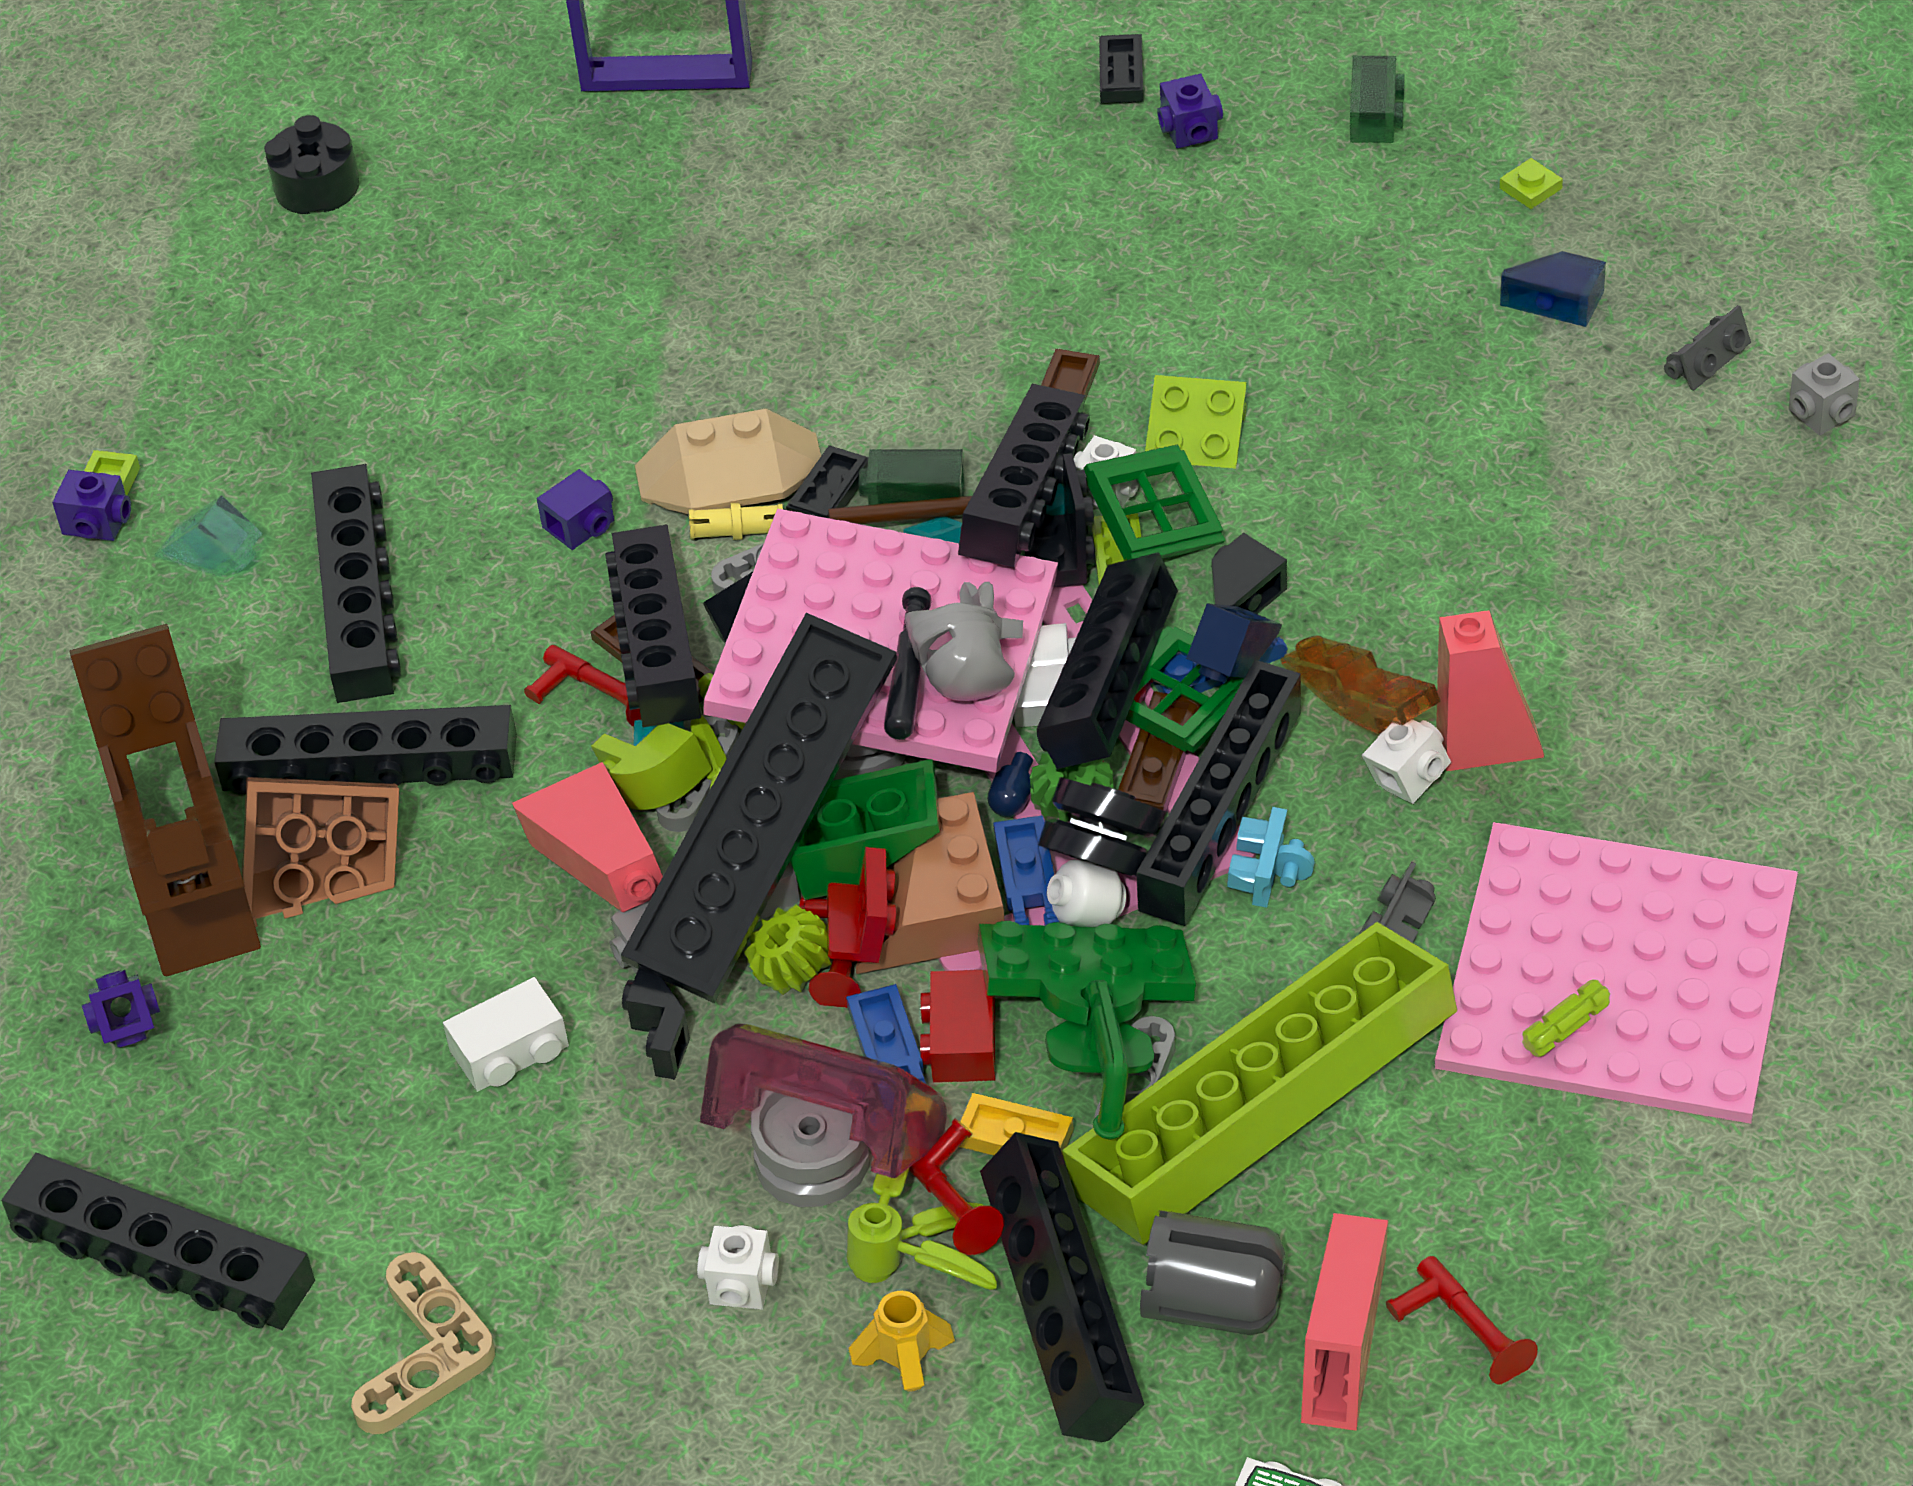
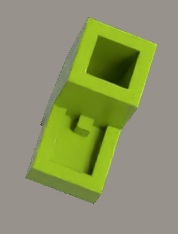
[591,723,712,810]

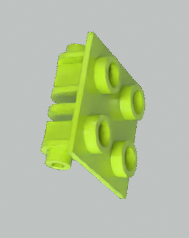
[1145,375,1247,469]

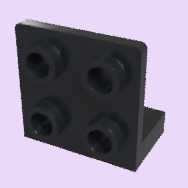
[1022,453,1095,587]

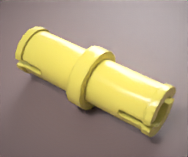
[689,503,783,540]

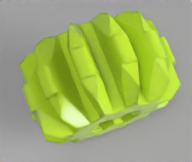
[744,905,831,995]

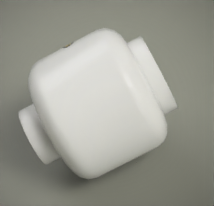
[1047,860,1126,927]

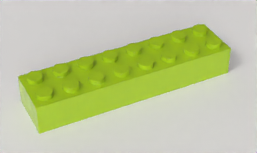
[1062,922,1457,1245]

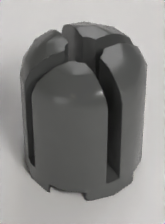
[1140,1210,1286,1335]

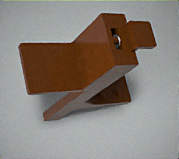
[69,624,261,977]

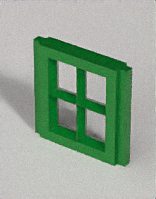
[1083,444,1226,560]
[1126,626,1244,753]

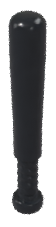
[884,587,932,740]

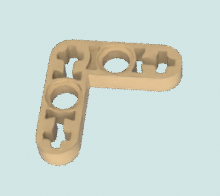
[351,1252,495,1434]

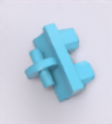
[1227,807,1315,907]

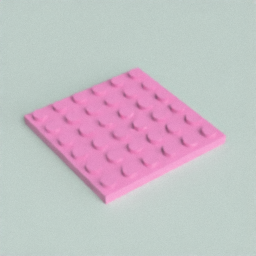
[703,509,1058,772]
[1435,822,1798,1124]

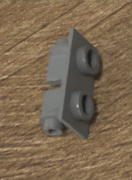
[1664,306,1751,391]
[1359,862,1436,943]

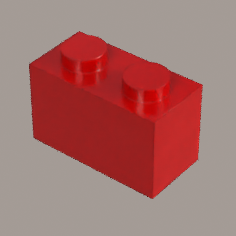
[920,970,995,1083]

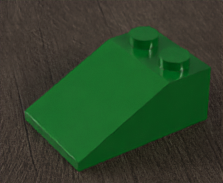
[790,759,940,900]

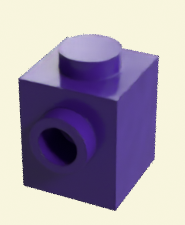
[537,469,614,550]

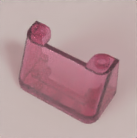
[700,1023,947,1178]

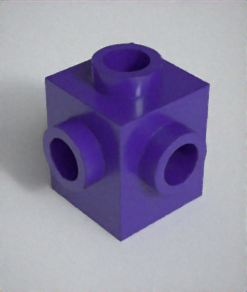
[1157,73,1223,149]
[52,469,131,541]
[82,970,160,1047]

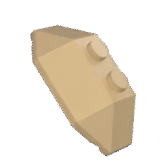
[635,409,821,514]

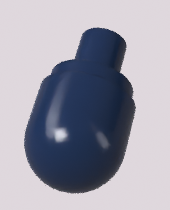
[987,752,1033,817]

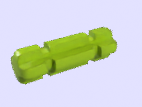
[1522,979,1610,1057]

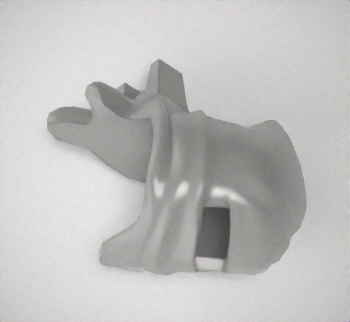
[905,582,1023,701]

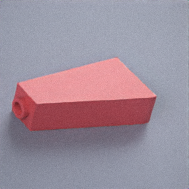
[1436,610,1544,771]
[512,762,663,913]
[1301,1213,1388,1431]

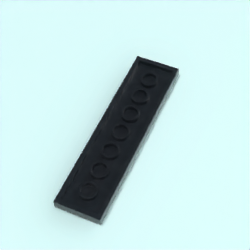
[621,612,897,1003]

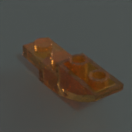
[1280,636,1441,734]

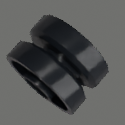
[1037,777,1165,878]

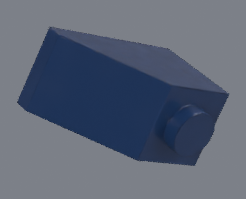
[1186,603,1282,683]

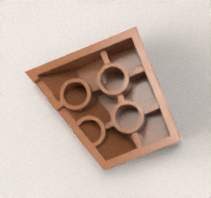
[242,777,399,927]
[856,792,1005,974]

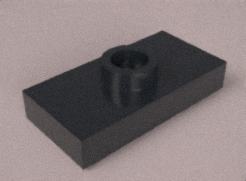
[1099,34,1143,103]
[786,445,871,518]

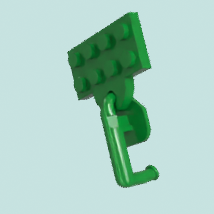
[977,921,1196,1140]

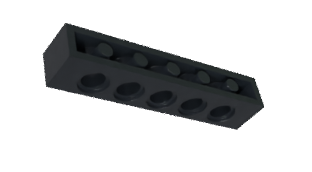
[958,384,1090,567]
[311,464,401,703]
[605,524,701,727]
[1036,552,1178,769]
[1137,660,1301,926]
[214,705,517,794]
[980,1132,1145,1442]
[1,1152,315,1331]

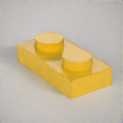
[959,1093,1074,1155]

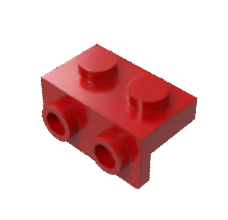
[827,847,896,963]

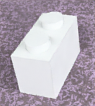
[443,977,569,1092]

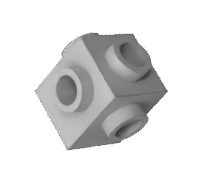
[1789,353,1860,436]

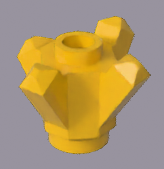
[849,1291,955,1392]

